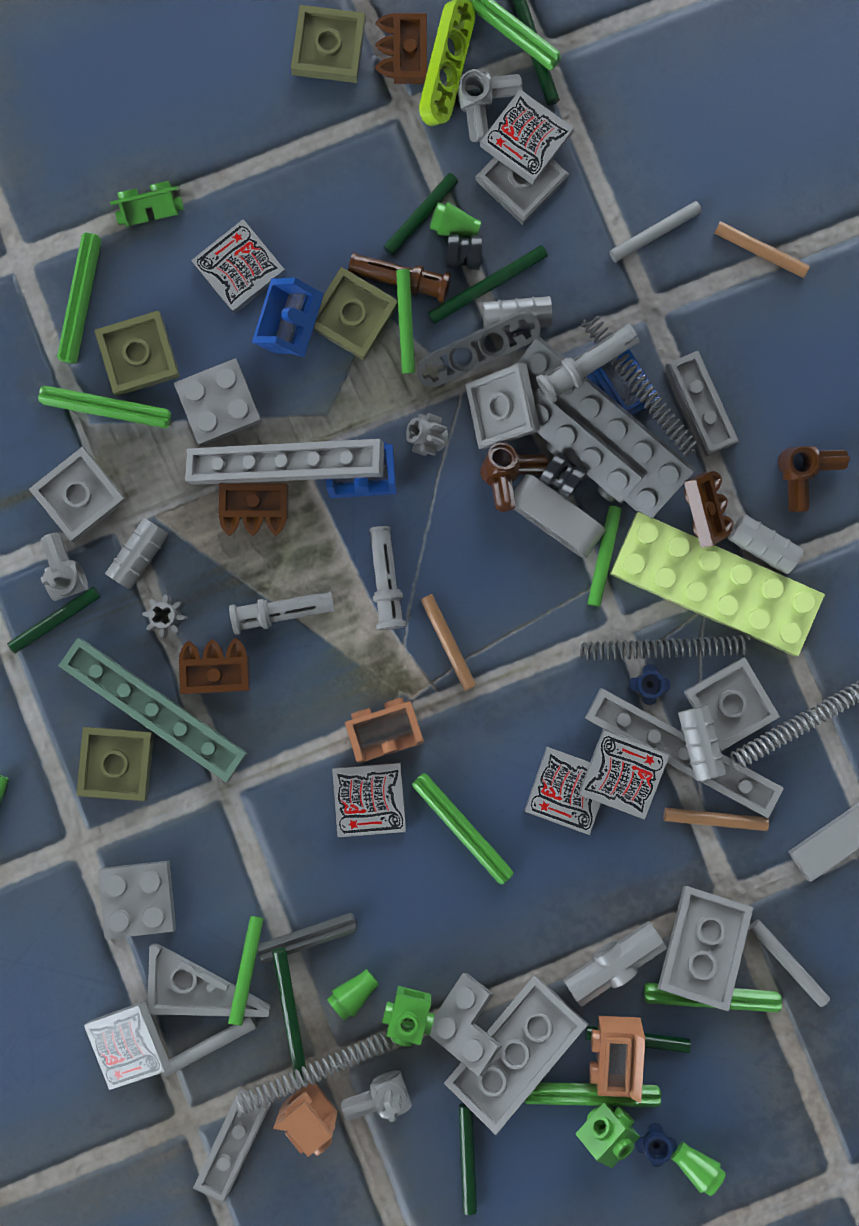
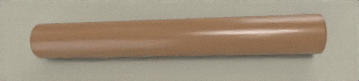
[714,221,810,278]
[420,594,476,691]
[664,807,769,831]

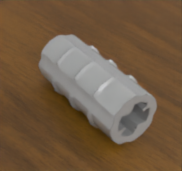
[482,296,552,331]
[728,514,804,574]
[105,517,169,590]
[678,705,726,781]

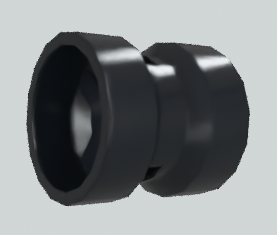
[446,233,482,271]
[539,452,587,500]

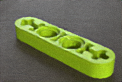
[419,0,475,126]

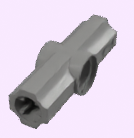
[563,921,667,1007]

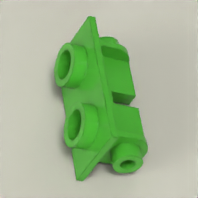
[110,181,184,227]

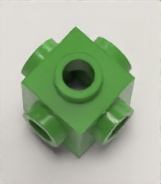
[382,986,435,1047]
[576,1102,640,1168]

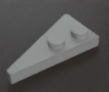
[147,943,271,1017]

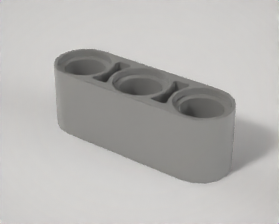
[513,474,606,559]

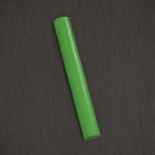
[396,269,415,374]
[587,506,622,607]
[228,916,264,1026]

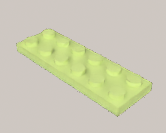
[609,512,825,656]

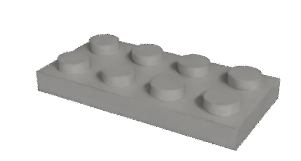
[444,975,588,1135]

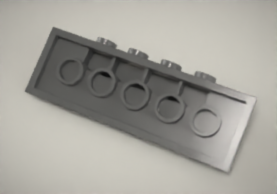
[517,337,696,519]

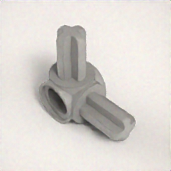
[457,69,523,143]
[40,532,88,601]
[341,1070,412,1122]

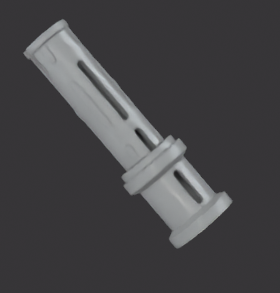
[536,323,640,404]
[369,526,407,630]
[229,590,335,635]

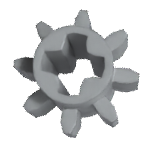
[406,413,448,456]
[142,595,188,638]

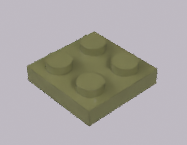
[291,5,366,83]
[313,267,398,361]
[94,310,181,396]
[76,727,154,801]

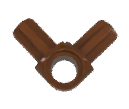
[480,443,548,512]
[777,446,850,512]

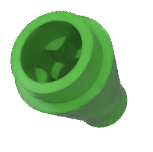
[430,202,481,238]
[327,969,379,1021]
[671,1141,726,1196]

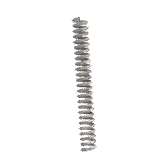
[730,680,859,771]
[235,1030,399,1118]

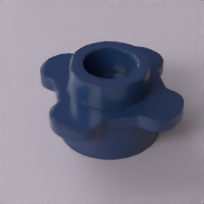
[629,664,670,705]
[635,1123,677,1167]

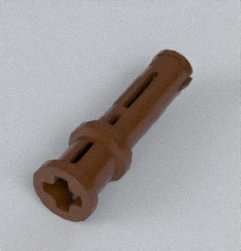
[348,253,451,303]

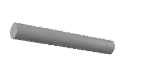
[609,201,702,263]
[749,919,830,1007]
[161,1017,257,1078]

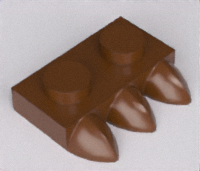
[375,13,427,84]
[684,471,733,548]
[219,483,289,536]
[179,638,251,694]

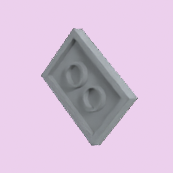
[657,886,753,1012]

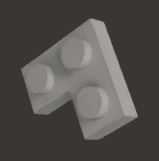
[429,973,502,1076]

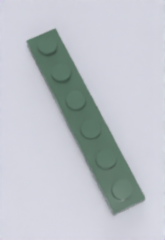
[58,638,248,782]

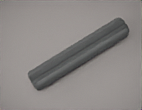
[257,913,357,963]

